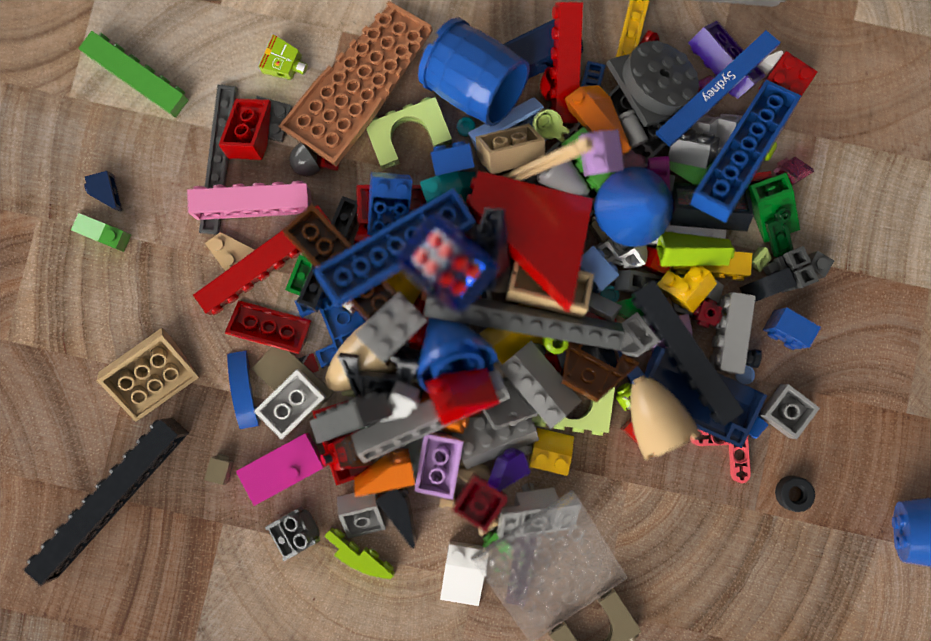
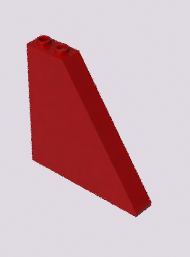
[466,170,593,312]

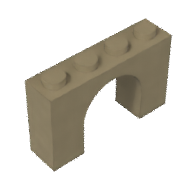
[548,587,642,641]

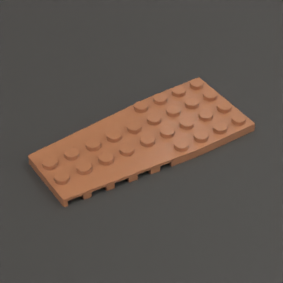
[279,1,433,166]

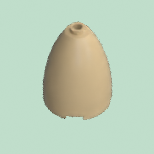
[325,321,398,391]
[630,376,701,460]

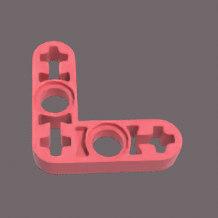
[690,429,751,483]

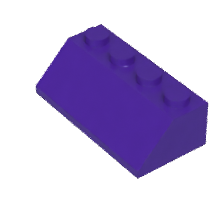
[688,21,766,99]

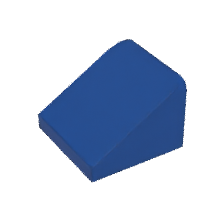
[748,416,769,439]

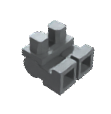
[763,246,819,293]

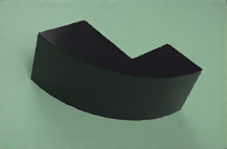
[739,268,797,302]

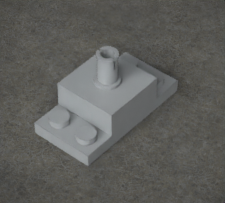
[497,483,580,539]

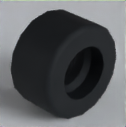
[775,476,816,512]

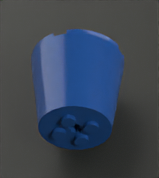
[892,498,931,567]

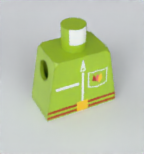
[258,35,308,80]

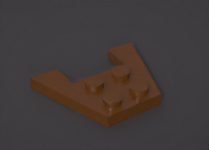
[562,342,640,403]

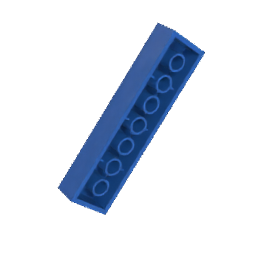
[690,80,801,223]
[314,188,475,309]

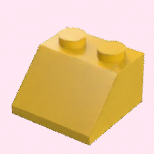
[528,427,574,476]

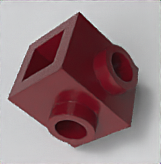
[691,299,723,328]

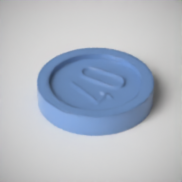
[735,365,755,384]

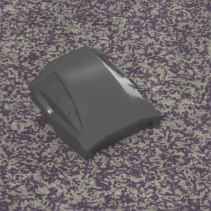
[265,507,320,561]

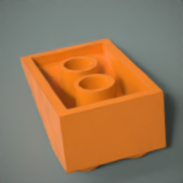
[354,448,415,497]

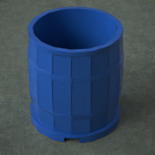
[418,17,530,127]

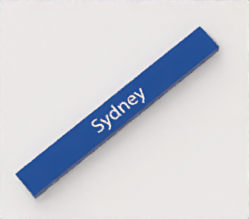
[656,30,781,147]

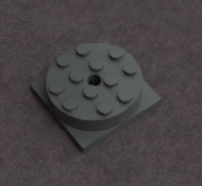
[606,41,699,127]

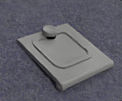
[483,377,538,430]

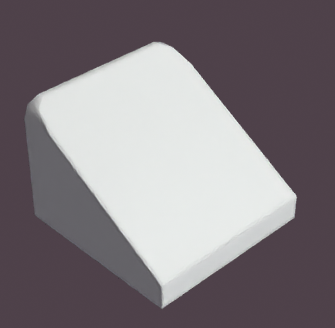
[758,51,783,73]

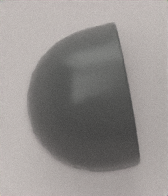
[289,142,320,176]

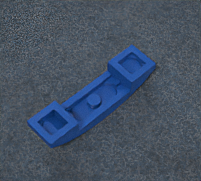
[227,350,260,429]

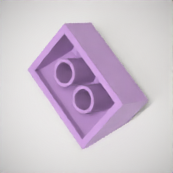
[414,431,464,499]

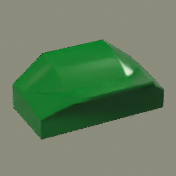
[285,254,312,295]

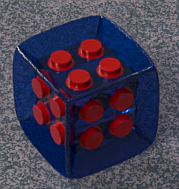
[396,213,499,313]

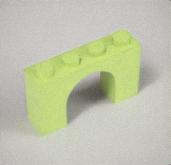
[366,97,452,170]
[531,387,615,436]

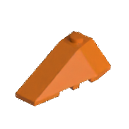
[565,85,631,156]

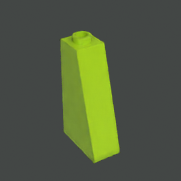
[656,231,735,266]

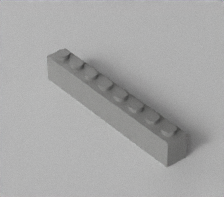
[351,370,510,463]

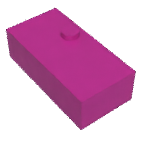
[236,432,326,506]

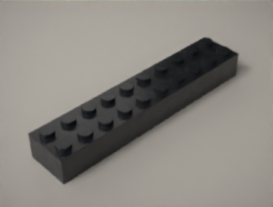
[23,418,189,586]

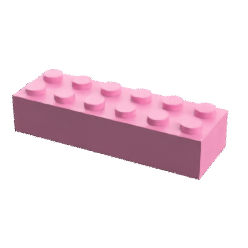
[187,181,311,220]

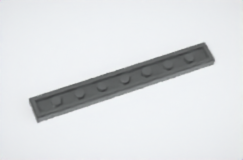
[199,84,238,235]

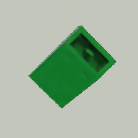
[748,172,800,243]

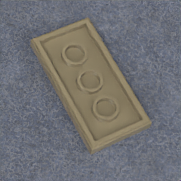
[252,347,334,421]

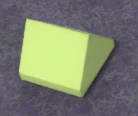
[752,247,772,272]

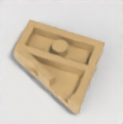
[205,232,254,271]

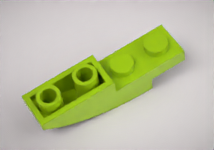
[324,527,395,579]

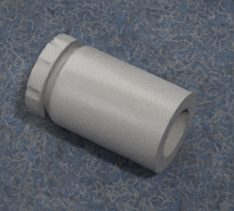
[618,110,648,149]

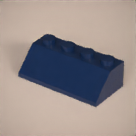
[503,19,583,79]

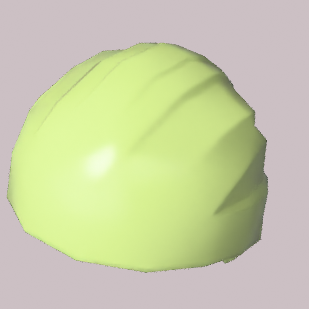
[532,109,570,142]

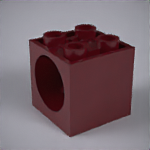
[452,472,508,533]

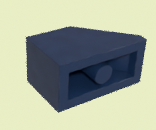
[84,171,123,212]

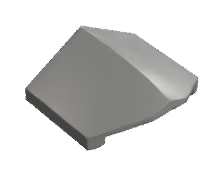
[620,312,660,357]

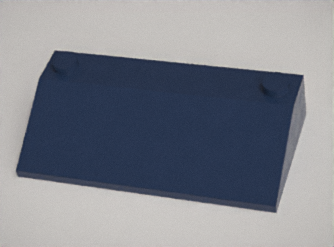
[644,345,767,448]

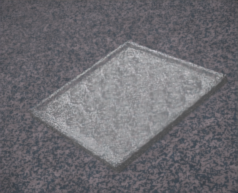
[471,490,628,641]

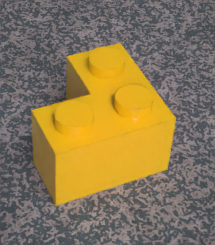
[657,266,717,313]

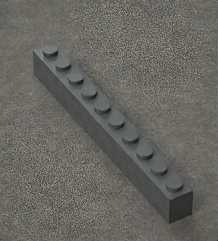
[424,289,625,350]

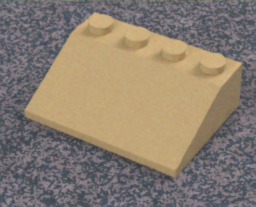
[97,327,199,422]

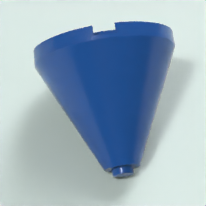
[594,167,673,247]
[417,317,498,392]

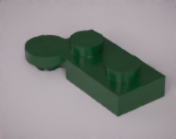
[764,207,794,258]

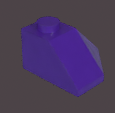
[488,448,531,491]

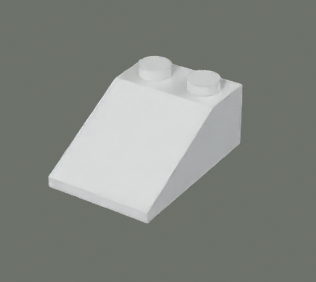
[440,541,488,606]

